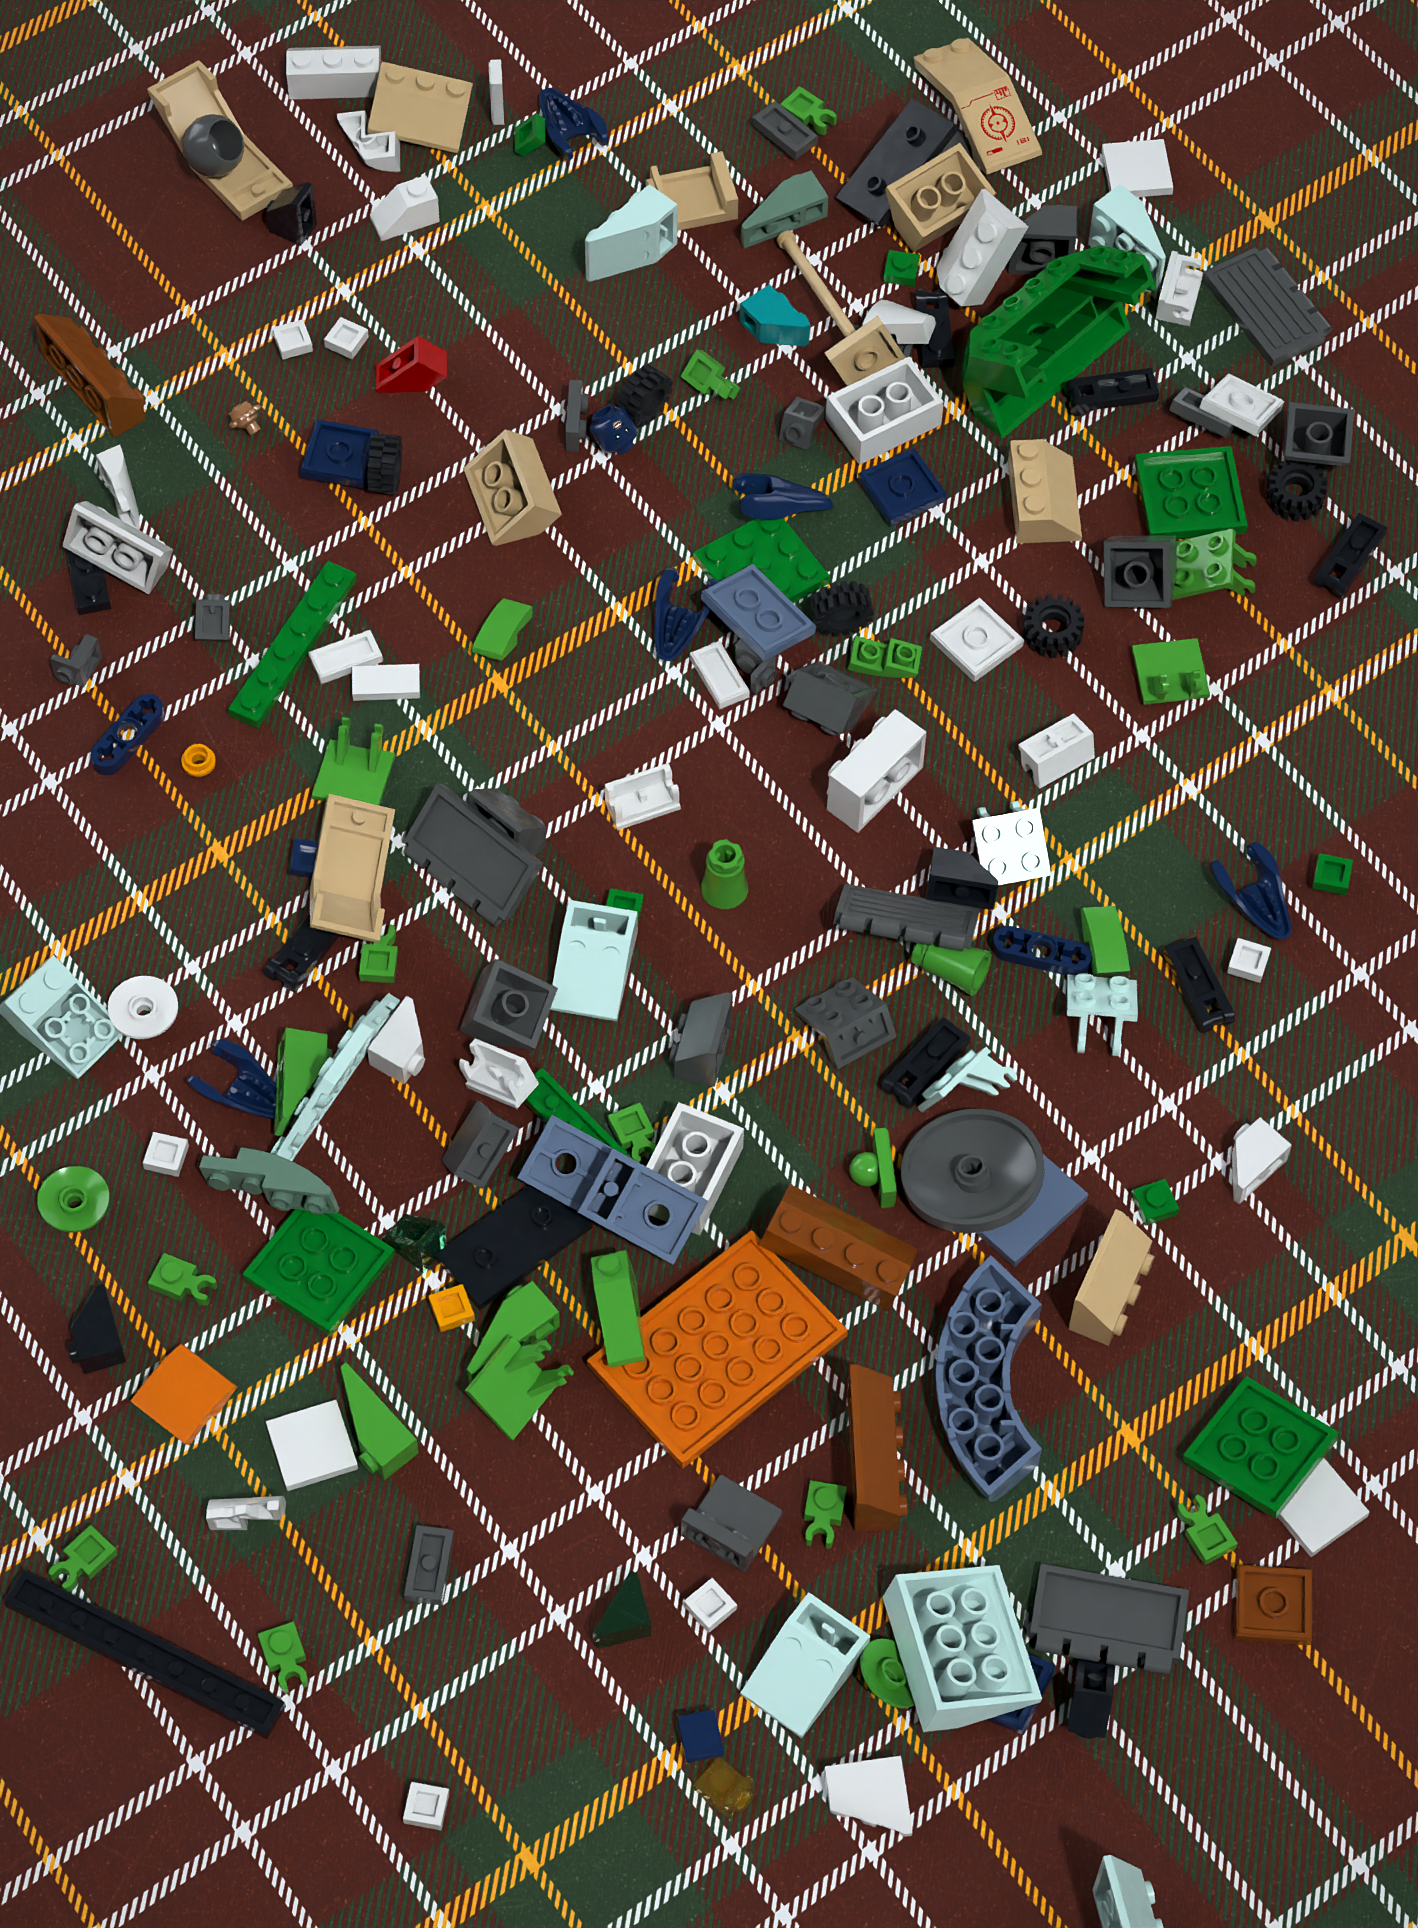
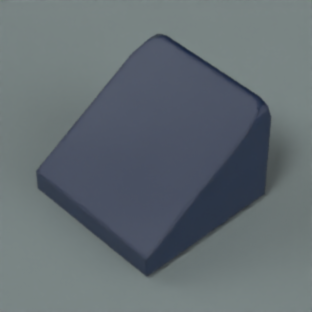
[678,1710,724,1763]

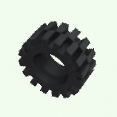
[615,364,673,427]
[367,433,402,494]
[1266,460,1328,522]
[810,581,874,637]
[1023,594,1085,658]

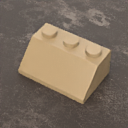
[367,62,473,153]
[885,143,996,252]
[463,429,562,546]
[1008,439,1082,543]
[1069,1209,1155,1346]

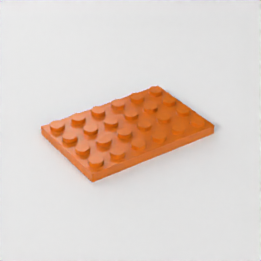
[587,1230,848,1469]

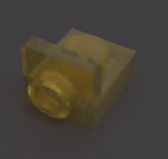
[693,1757,754,1818]

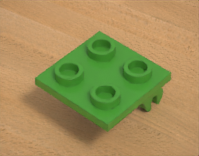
[1172,528,1257,600]
[1132,638,1210,705]
[312,717,396,806]
[464,1336,574,1440]

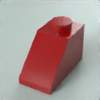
[375,336,447,393]

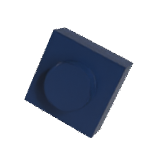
[289,838,318,878]

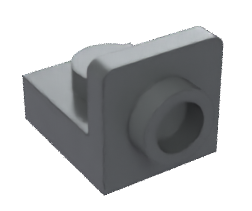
[779,397,826,450]
[195,594,232,641]
[50,634,102,687]
[735,639,777,695]

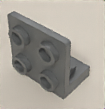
[795,977,897,1069]
[681,1475,782,1573]

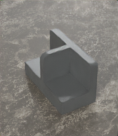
[442,1101,519,1189]

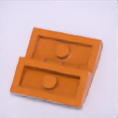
[131,1344,238,1445]

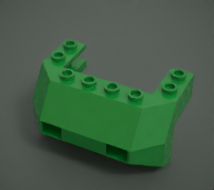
[962,245,1156,439]

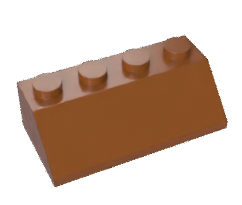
[34,314,146,438]
[759,1184,918,1311]
[847,1364,907,1531]

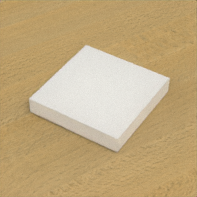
[1102,139,1174,197]
[1199,374,1284,436]
[930,597,1024,682]
[266,1400,358,1491]
[1278,1458,1370,1557]

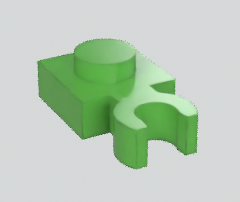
[780,86,837,135]
[359,924,398,983]
[608,1103,657,1164]
[148,1253,217,1306]
[804,1480,847,1549]
[1177,1494,1238,1566]
[48,1525,118,1593]
[258,1621,308,1694]

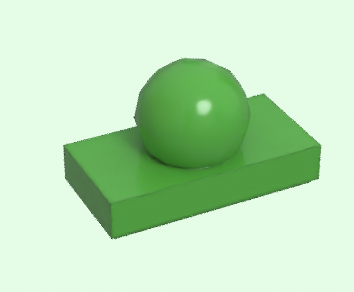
[849,1128,897,1208]

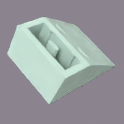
[585,184,677,282]
[1088,184,1166,299]
[550,900,638,1022]
[0,955,123,1079]
[740,1592,870,1738]

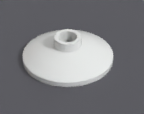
[108,976,178,1039]

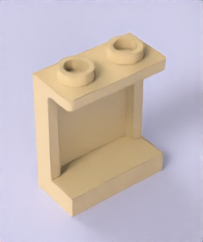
[646,151,738,231]

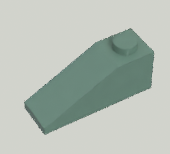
[741,170,828,249]

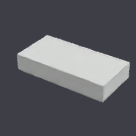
[489,59,504,125]
[308,630,383,684]
[690,641,750,710]
[352,664,420,701]

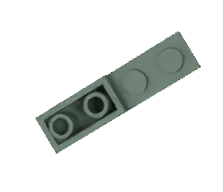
[199,1147,340,1215]

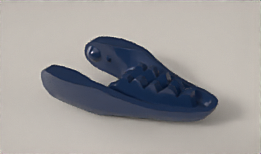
[539,87,608,161]
[733,473,833,520]
[655,567,718,661]
[1210,842,1292,940]
[186,1040,276,1120]

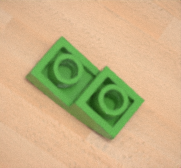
[472,598,532,661]
[847,636,922,678]
[1080,906,1130,975]

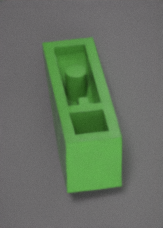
[275,1028,332,1136]
[591,1250,645,1368]
[467,1280,560,1384]
[341,1362,418,1481]

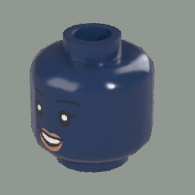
[590,405,638,455]

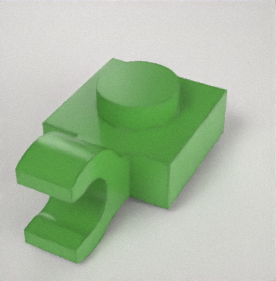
[680,350,741,399]

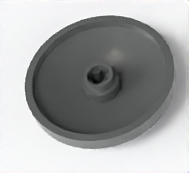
[901,1109,1045,1233]

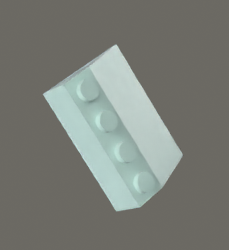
[883,1565,1042,1732]
[1092,1855,1164,1928]

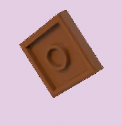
[1235,1564,1312,1645]

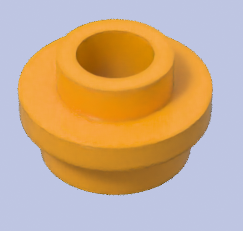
[181,744,216,777]

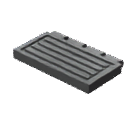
[1202,247,1332,367]
[404,784,544,927]
[834,884,980,951]
[1029,1563,1189,1675]

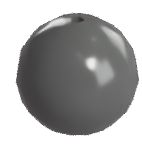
[182,114,244,177]

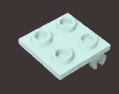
[972,801,1051,885]
[1067,973,1138,1056]
[917,1047,1017,1112]

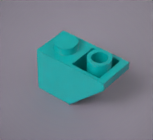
[740,284,811,347]

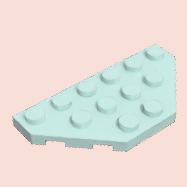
[271,993,400,1161]

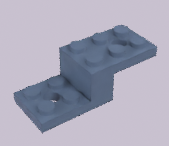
[517,1115,708,1265]

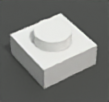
[324,317,369,359]
[272,319,313,360]
[1227,938,1271,983]
[143,1132,189,1177]
[684,1578,737,1633]
[403,1782,450,1830]

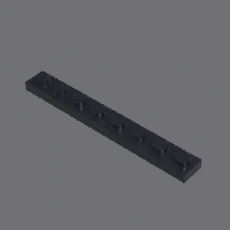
[3,1570,286,1739]

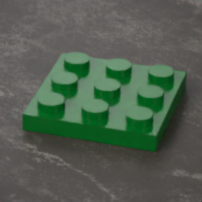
[1134,446,1248,539]
[693,518,830,603]
[242,1209,395,1337]
[1183,1376,1339,1519]

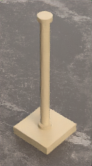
[777,230,906,386]

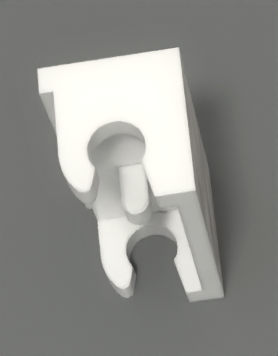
[1156,251,1203,326]
[1018,713,1095,789]
[605,763,681,831]
[459,1038,539,1109]

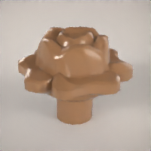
[228,401,261,436]

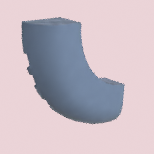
[936,1255,1042,1502]

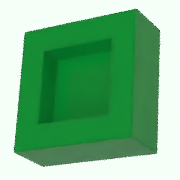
[515,113,545,157]
[883,250,920,287]
[1312,853,1353,895]
[606,888,644,923]
[1131,1179,1179,1226]

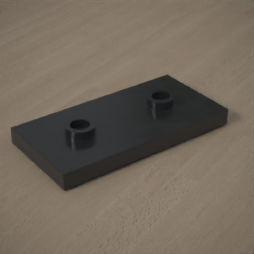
[836,98,959,228]
[435,1185,593,1310]

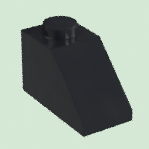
[265,182,317,246]
[926,847,999,910]
[67,1284,126,1374]
[1067,1659,1115,1739]

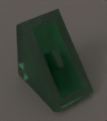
[381,1214,447,1273]
[593,1570,651,1649]

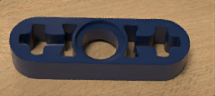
[91,694,165,775]
[992,926,1092,976]

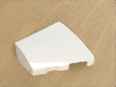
[337,110,400,172]
[862,300,936,344]
[96,444,140,530]
[206,1496,286,1530]
[824,1756,912,1837]

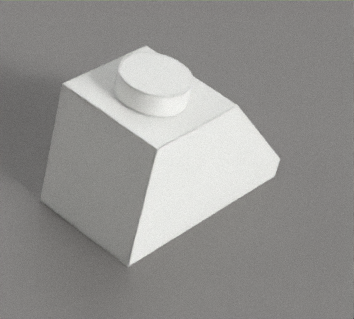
[370,175,440,241]
[367,996,425,1084]
[1232,1117,1291,1204]

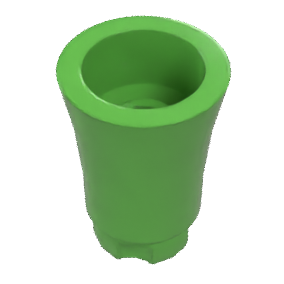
[701,839,748,909]
[911,942,992,996]

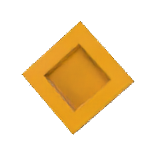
[428,1284,475,1332]

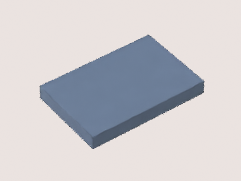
[701,564,816,662]
[976,1153,1089,1267]

